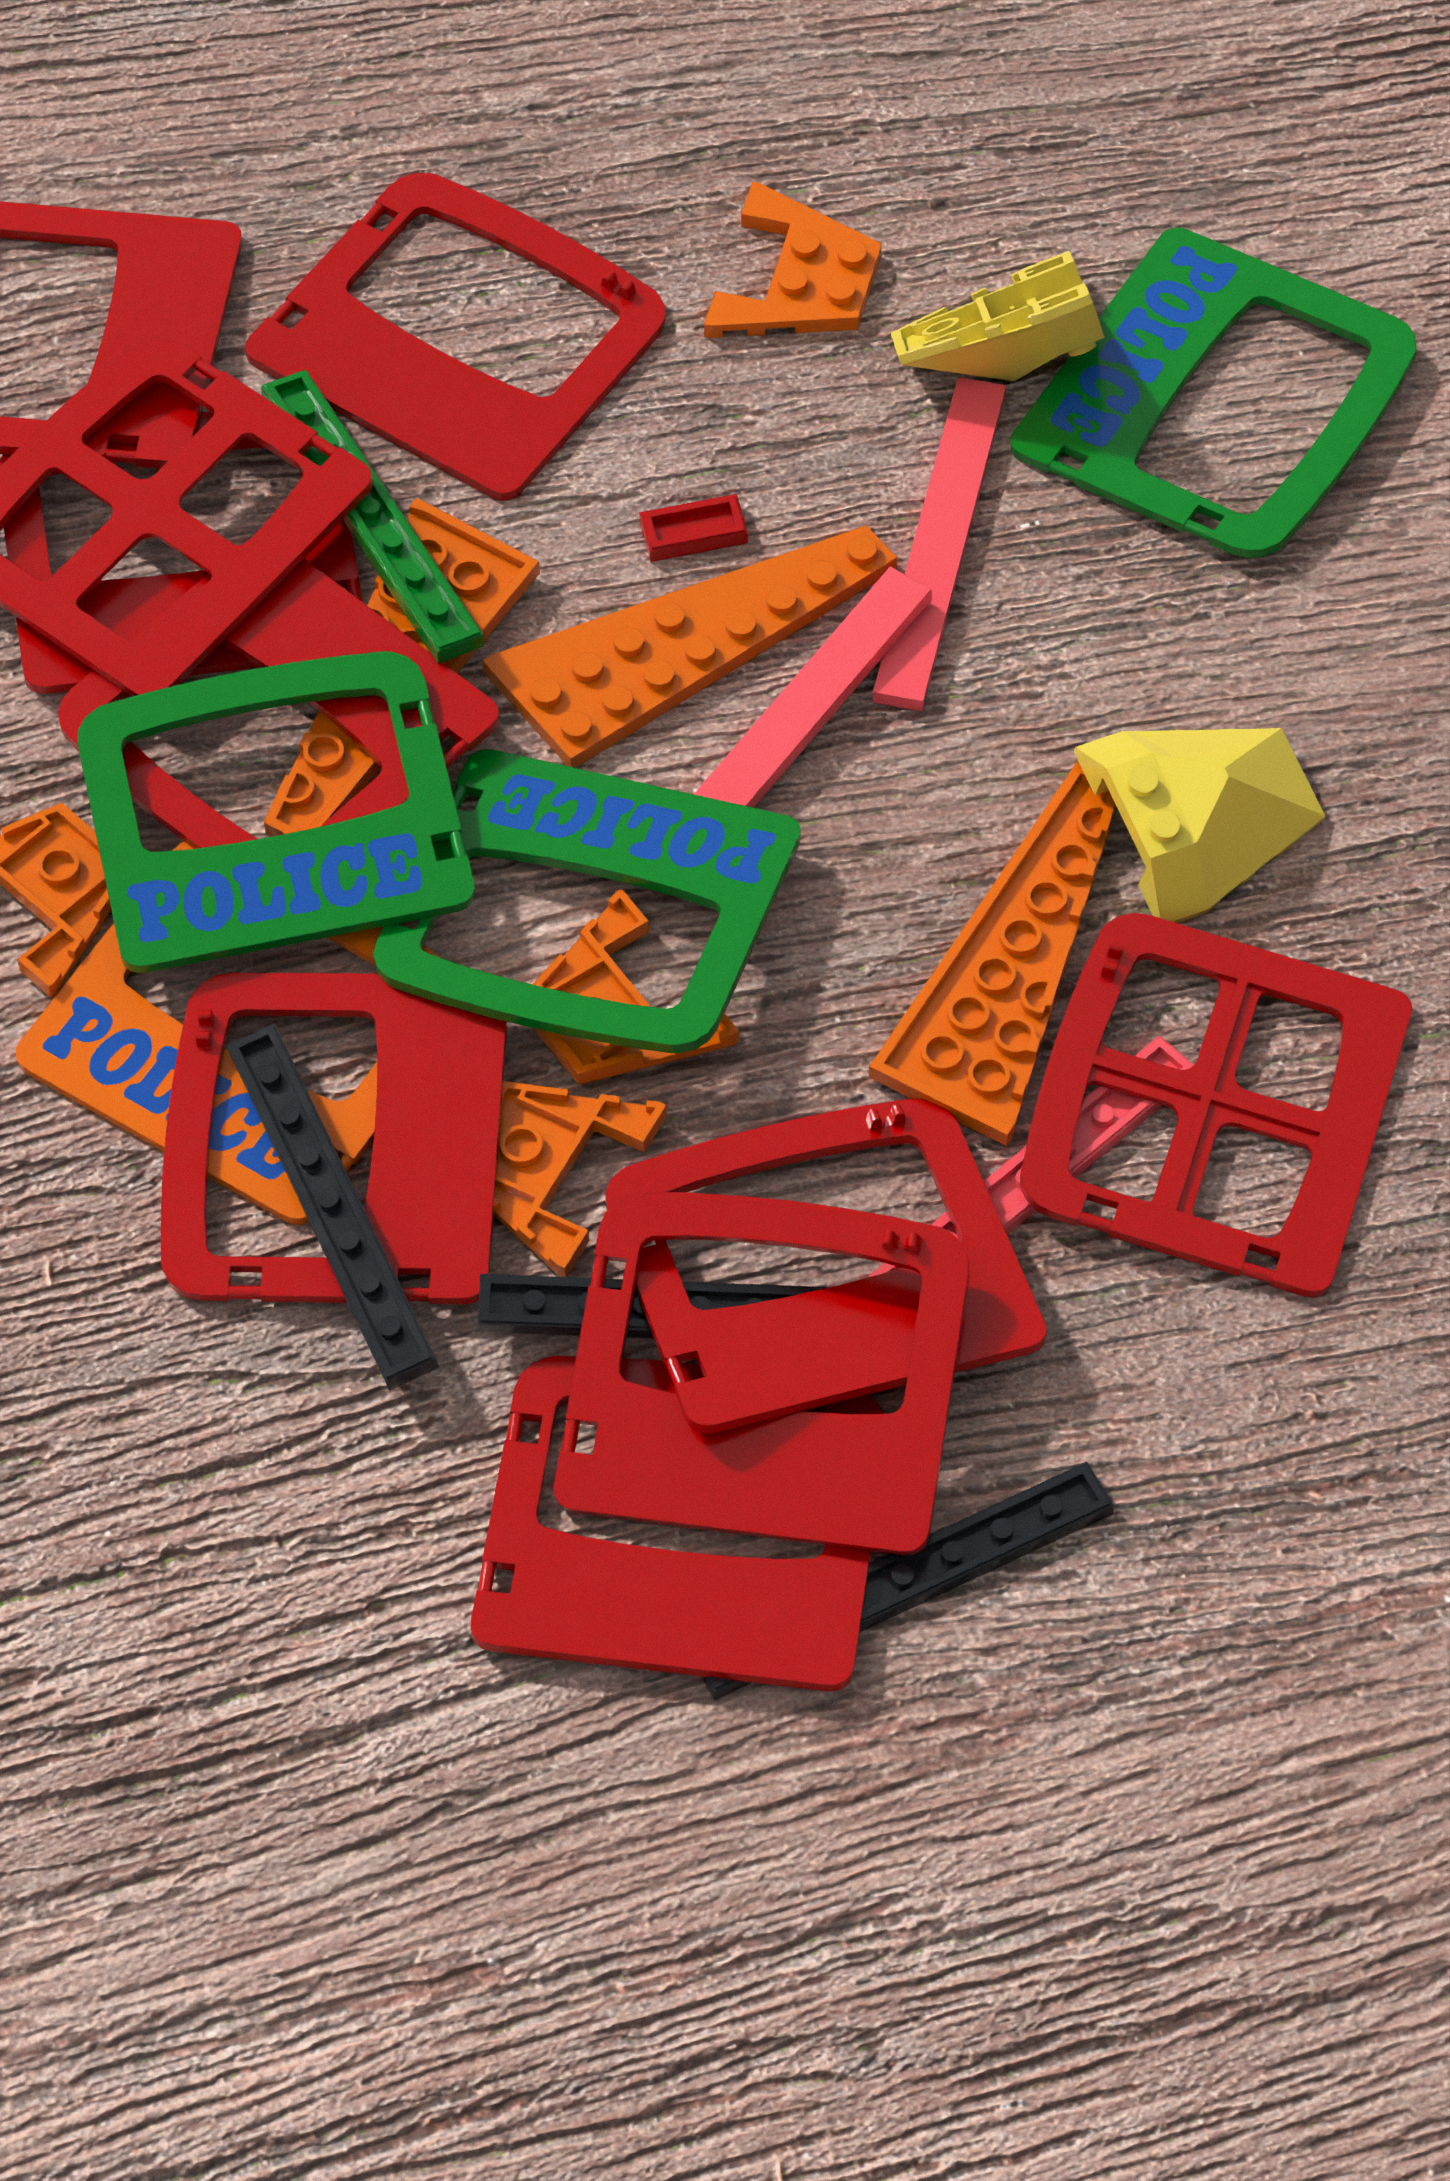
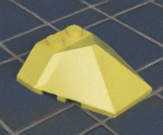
[891,251,1105,381]
[1074,728,1325,923]

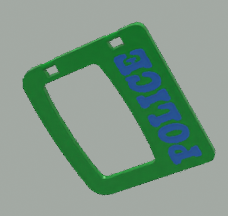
[1010,228,1417,558]
[78,651,475,973]
[373,749,801,1053]

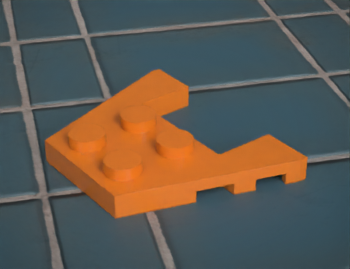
[704,181,882,338]
[0,803,111,998]
[532,889,739,1085]
[494,1081,667,1277]

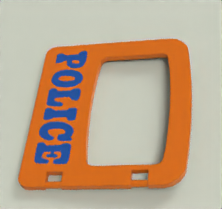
[16,842,442,1225]

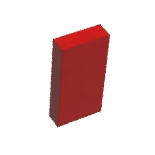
[639,494,748,562]

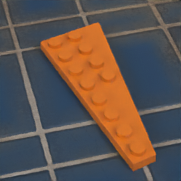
[264,497,540,837]
[482,525,897,768]
[869,762,1117,1146]

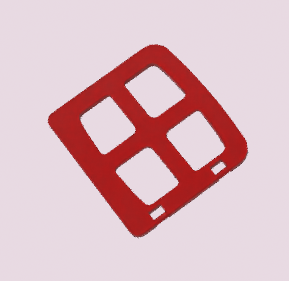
[0,338,373,697]
[1020,913,1412,1298]

